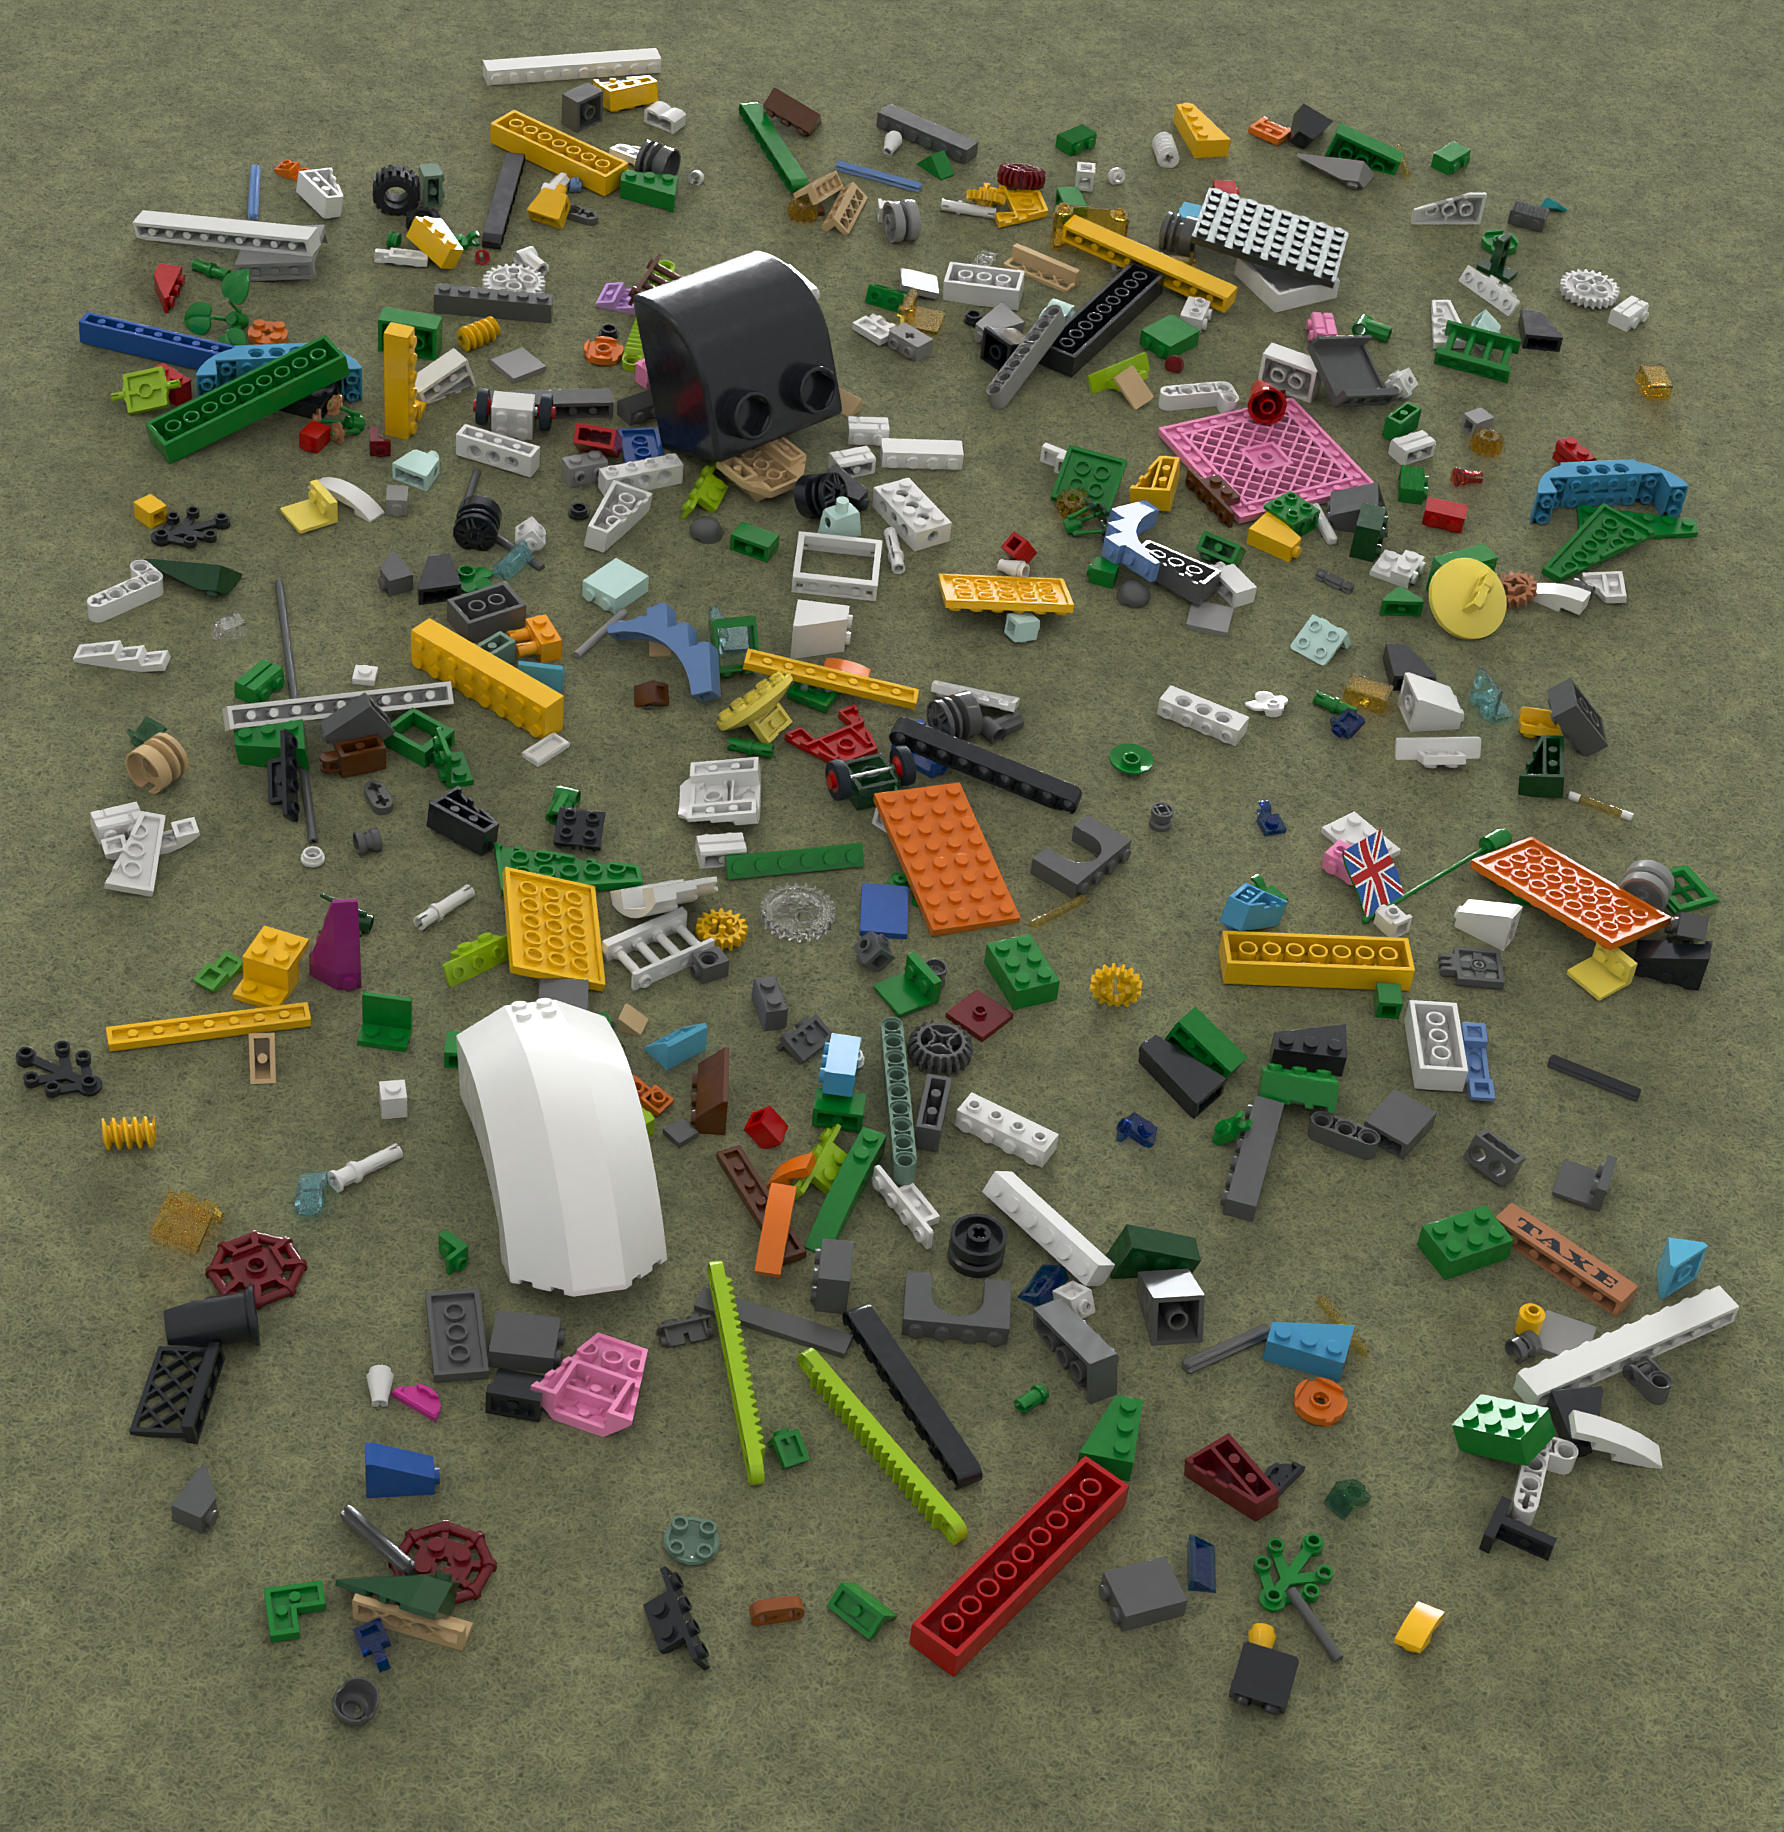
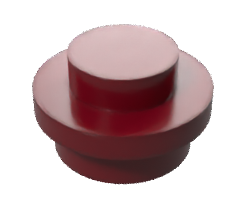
[1165,355,1184,374]

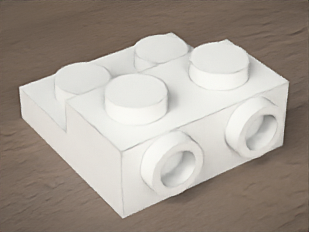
[1369,549,1426,589]

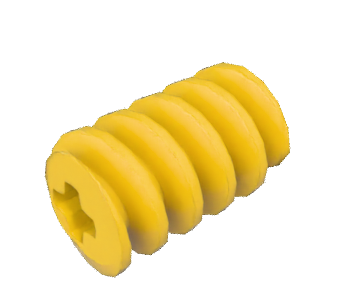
[457,316,501,352]
[102,1116,156,1151]

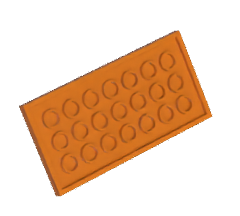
[873,782,1021,937]
[1470,836,1672,951]

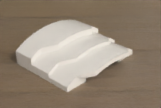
[678,757,761,825]
[610,877,718,918]

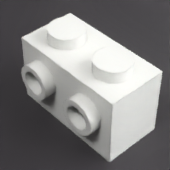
[1180,296,1213,335]

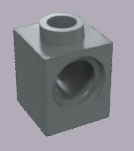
[690,946,729,985]

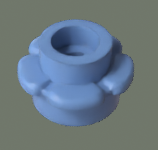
[569,177,582,193]

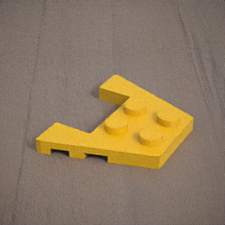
[983,183,1048,228]

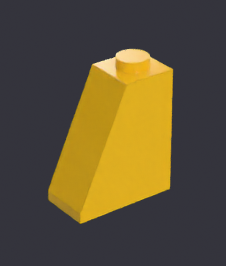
[1246,511,1302,563]

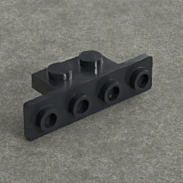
[267,729,300,822]
[643,1566,710,1670]

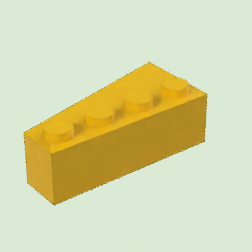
[1173,103,1231,158]

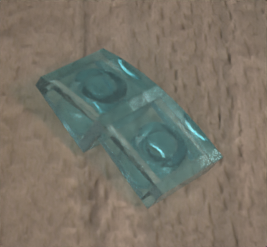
[295,1171,328,1216]

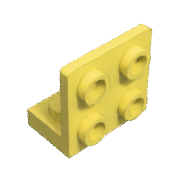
[281,479,338,534]
[1566,943,1638,1001]

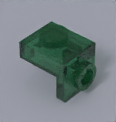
[126,716,167,747]
[1324,1479,1372,1520]

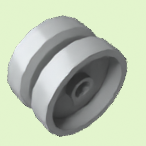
[882,199,921,243]
[1619,860,1675,912]

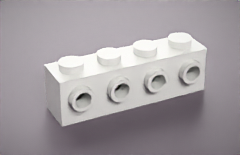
[955,1092,1059,1168]

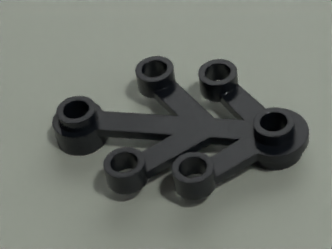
[151,506,230,549]
[16,1040,103,1098]

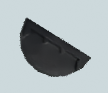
[1264,1462,1305,1496]

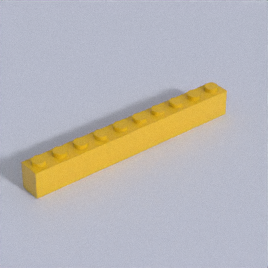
[1061,214,1238,313]

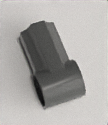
[980,710,1024,745]

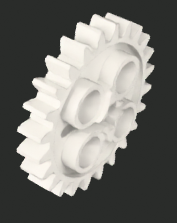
[482,263,545,293]
[1559,269,1620,309]

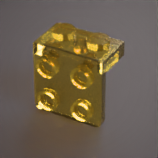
[898,288,945,335]
[149,1190,225,1255]

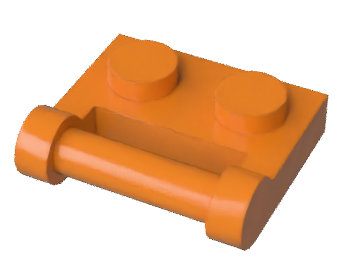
[1248,117,1291,146]

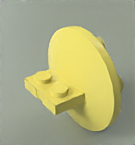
[1429,558,1507,640]
[717,670,793,744]

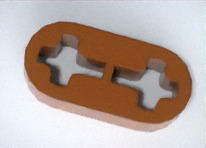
[749,1596,805,1626]

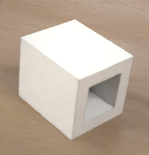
[379,1079,407,1119]

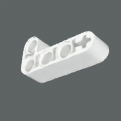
[1158,381,1239,414]
[87,560,164,623]
[1509,1437,1578,1526]

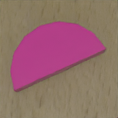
[391,1384,441,1422]

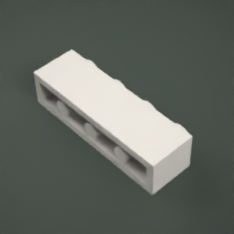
[880,438,964,470]

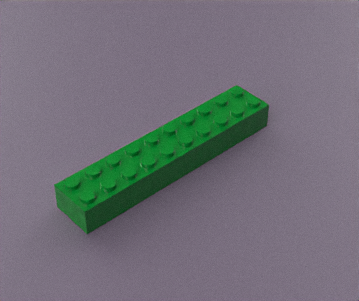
[145,335,350,464]

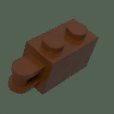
[320,734,386,778]

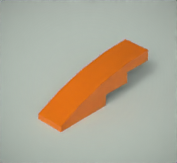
[754,1183,797,1278]

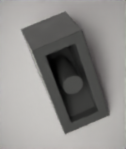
[378,551,413,596]
[171,1465,219,1534]

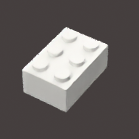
[1258,343,1321,403]

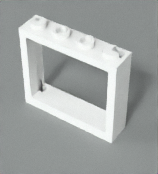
[791,531,882,601]

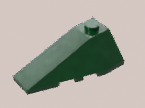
[144,558,242,598]
[335,1570,460,1620]

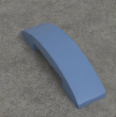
[1461,1022,1495,1102]

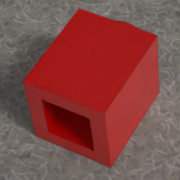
[299,420,330,454]
[1001,531,1037,564]
[744,1106,789,1149]

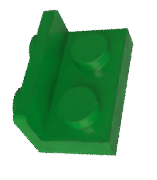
[865,283,911,313]

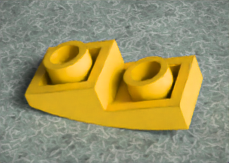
[1394,1602,1444,1653]

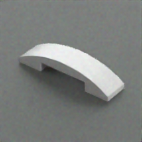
[308,477,385,523]
[100,817,200,860]

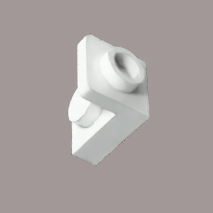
[1052,1280,1095,1319]

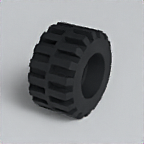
[372,164,420,216]

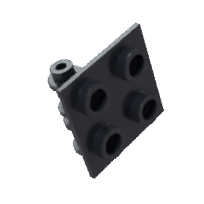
[553,807,606,852]

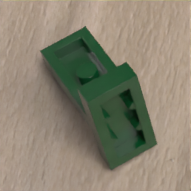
[1476,232,1518,284]

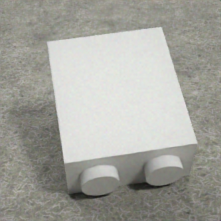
[790,599,853,659]
[1397,672,1464,732]

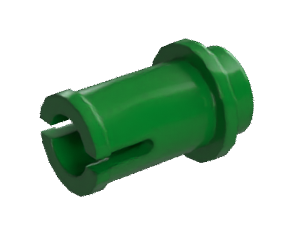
[1014,1384,1049,1415]

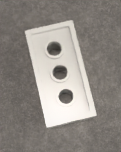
[872,478,952,551]

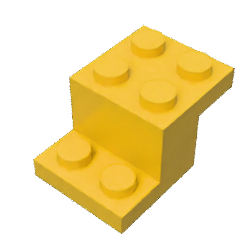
[232,926,309,1008]

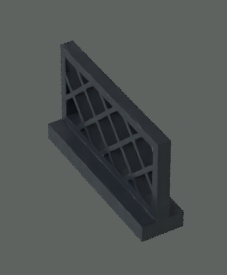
[129,1341,225,1444]

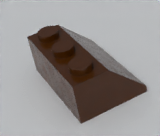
[763,87,822,137]
[690,1047,730,1135]

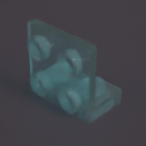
[708,606,749,654]
[1470,667,1514,725]

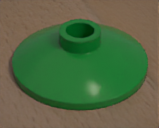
[1109,744,1154,775]

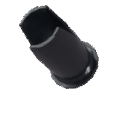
[163,1284,260,1346]

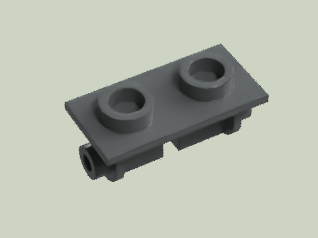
[655,1313,713,1349]

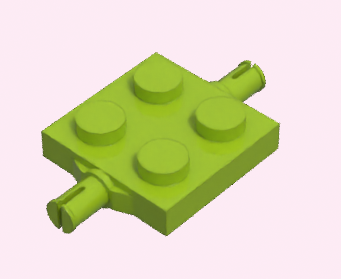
[111,366,181,415]

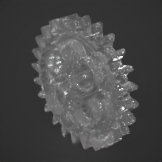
[759,882,836,943]

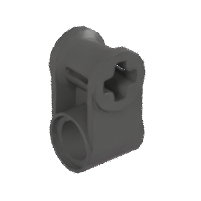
[1623,1355,1672,1405]

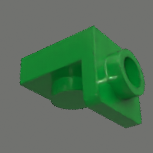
[438,1229,469,1276]
[767,1428,810,1470]

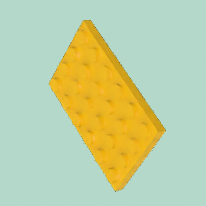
[938,574,1074,615]
[502,867,606,992]

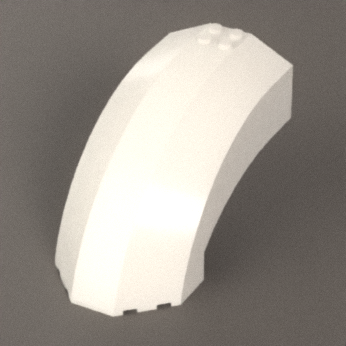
[456,998,667,1297]

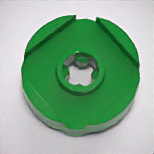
[1481,229,1518,255]

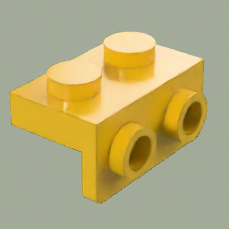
[1518,706,1564,738]

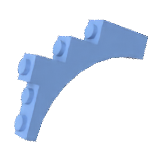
[1101,500,1161,582]
[608,603,721,702]

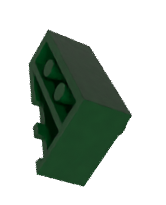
[1518,735,1564,798]
[1105,1224,1201,1279]

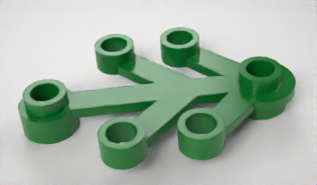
[1253,1533,1333,1613]

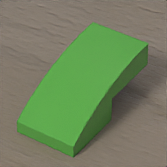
[193,951,243,993]

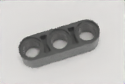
[1307,1111,1380,1160]

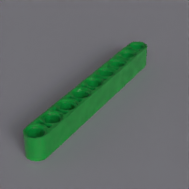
[739,102,809,195]

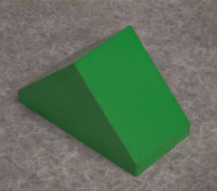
[917,150,954,181]
[1379,586,1424,617]

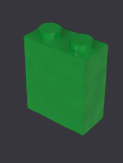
[1139,314,1200,360]

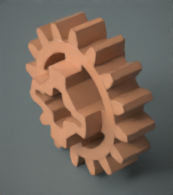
[1498,570,1538,609]

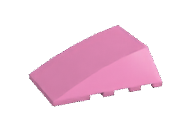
[530,1332,648,1437]

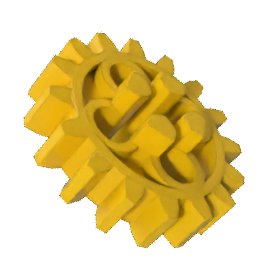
[966,187,1006,208]
[695,908,748,951]
[1090,963,1143,1007]

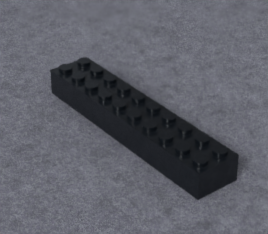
[1038,261,1165,377]

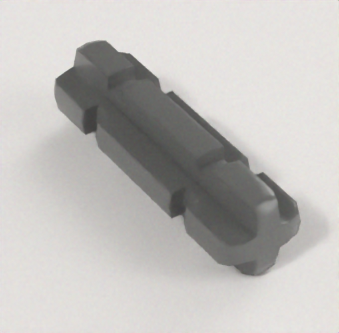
[1315,569,1355,594]

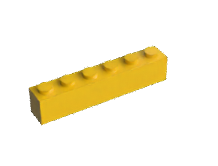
[384,322,418,440]

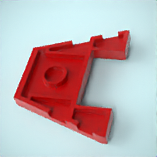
[784,704,878,768]

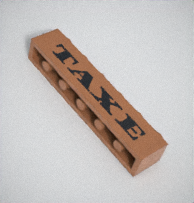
[1496,1203,1638,1317]

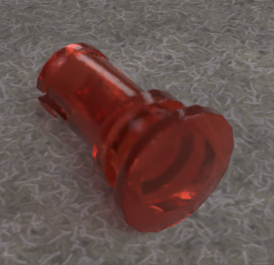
[1451,467,1483,487]

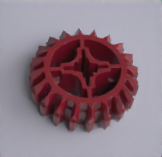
[997,163,1046,190]

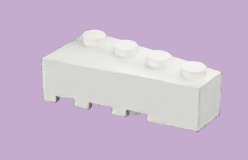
[584,480,653,553]

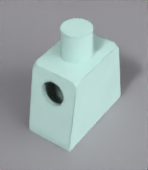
[392,449,440,491]
[818,497,861,537]

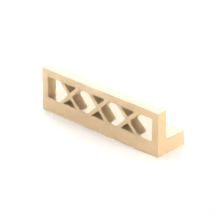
[793,171,844,205]
[821,182,868,236]
[1003,243,1080,294]
[352,1594,473,1651]

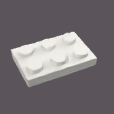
[1321,811,1401,858]

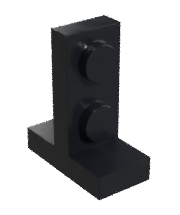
[1479,1496,1557,1561]

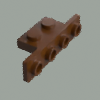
[1185,468,1241,528]

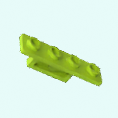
[1087,353,1150,394]
[680,461,728,519]
[442,932,509,987]
[791,1123,848,1200]

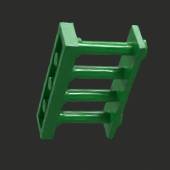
[1434,320,1522,383]

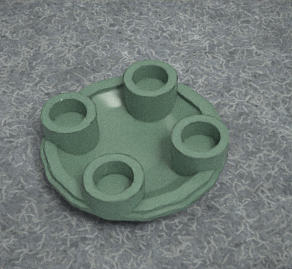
[664,1515,720,1565]

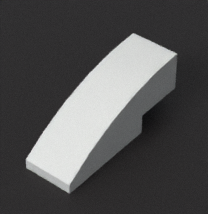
[1534,583,1591,615]

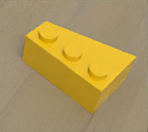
[593,75,658,113]
[1129,456,1180,511]

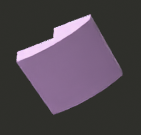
[595,282,645,315]

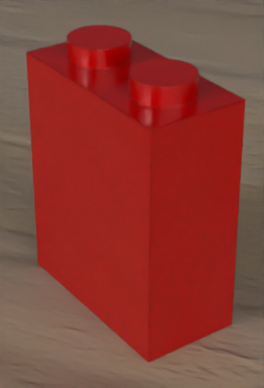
[573,422,623,458]

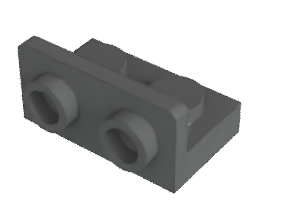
[776,1014,832,1065]

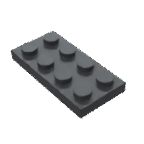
[425,1288,489,1382]

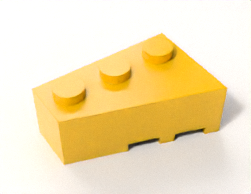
[406,216,464,269]

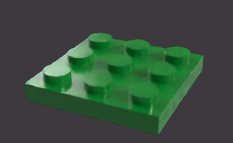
[1051,445,1127,515]

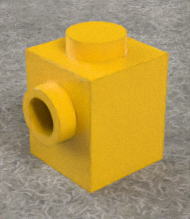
[133,494,167,529]

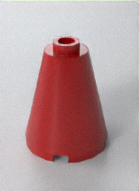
[1248,380,1287,425]

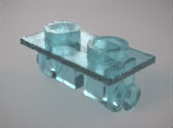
[492,540,534,581]

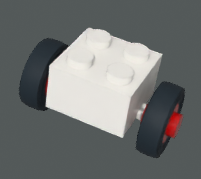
[473,388,556,440]

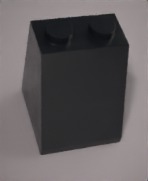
[980,326,1026,371]

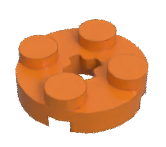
[247,319,288,345]
[584,336,624,366]
[1293,1377,1348,1427]

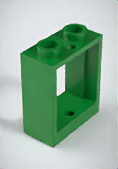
[709,615,759,677]
[383,707,455,768]

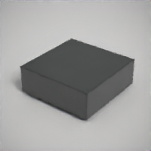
[663,1118,699,1148]

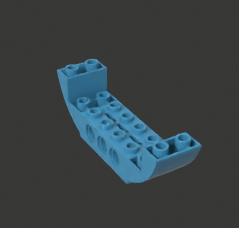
[196,343,363,402]
[1530,459,1689,524]

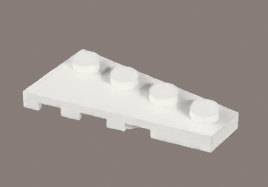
[1431,300,1467,349]
[931,680,1020,712]
[104,811,166,897]

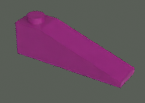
[309,898,362,991]

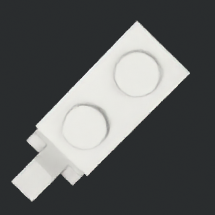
[374,248,429,267]

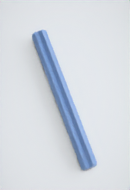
[836,160,922,192]
[248,164,261,220]

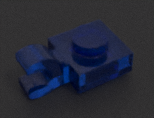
[1256,800,1287,836]
[352,1617,391,1672]

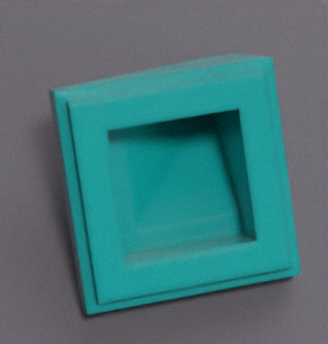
[1541,197,1568,212]

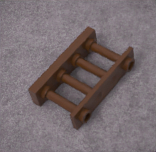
[628,253,694,306]

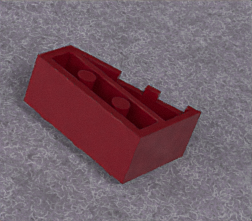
[1184,1433,1279,1522]

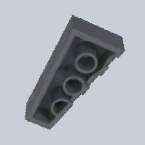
[1141,540,1222,606]
[1033,1298,1119,1405]

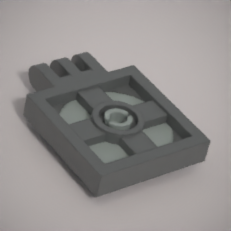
[1438,946,1505,989]

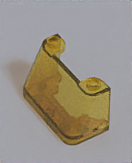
[1050,203,1129,251]

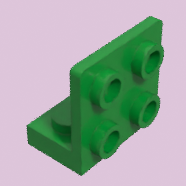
[1263,491,1320,537]
[432,727,474,789]
[873,952,942,1017]
[357,992,413,1052]

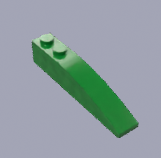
[804,1127,887,1252]

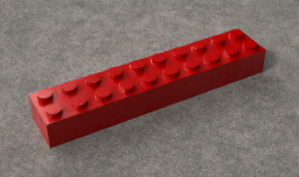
[909,1456,1129,1677]

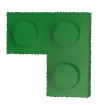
[264,1580,326,1643]

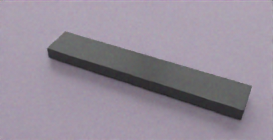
[694,1287,853,1359]

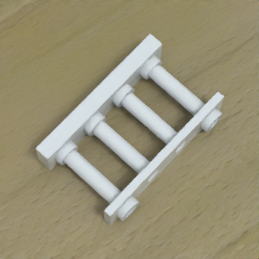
[602,907,715,991]

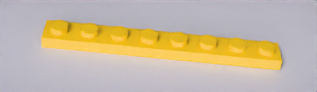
[743,648,919,710]
[106,1002,311,1052]

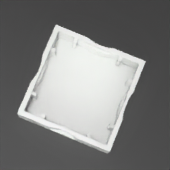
[1234,258,1340,313]

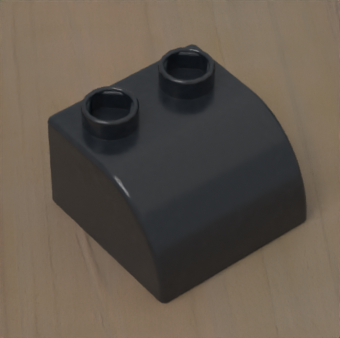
[633,250,842,462]

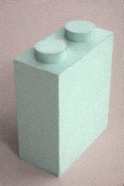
[582,558,649,614]

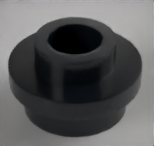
[964,310,983,326]
[599,324,619,339]
[568,502,589,520]

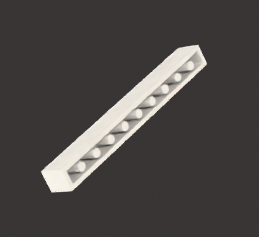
[483,48,661,86]
[132,210,321,257]
[222,681,454,731]
[1513,1285,1739,1407]

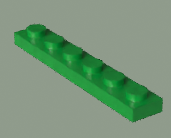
[725,842,864,880]

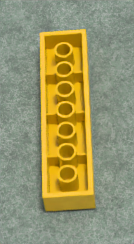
[490,110,629,197]
[411,618,564,739]
[1218,931,1415,991]

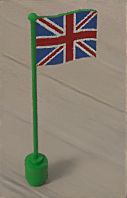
[1342,828,1512,924]

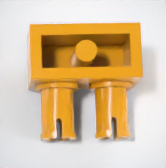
[506,614,562,663]

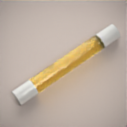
[1568,791,1634,821]

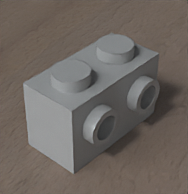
[561,450,608,488]

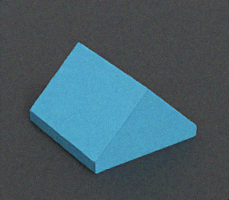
[518,661,566,693]
[643,1023,707,1070]
[1657,1237,1708,1300]

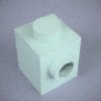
[1004,611,1040,643]

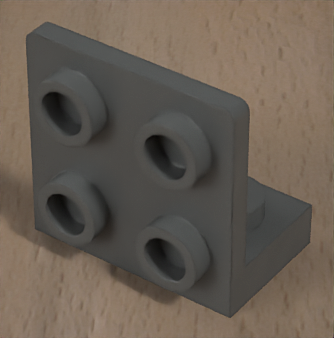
[1552,1155,1618,1211]

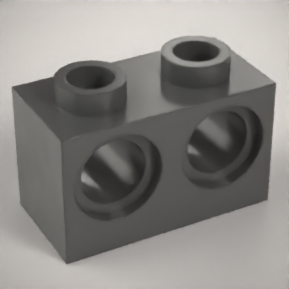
[1462,1128,1526,1187]

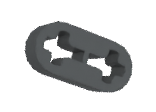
[364,780,393,815]

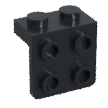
[1229,1642,1299,1715]

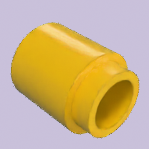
[1514,1303,1545,1336]

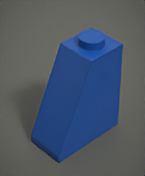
[365,1442,440,1498]

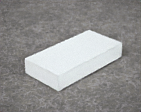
[522,732,570,767]

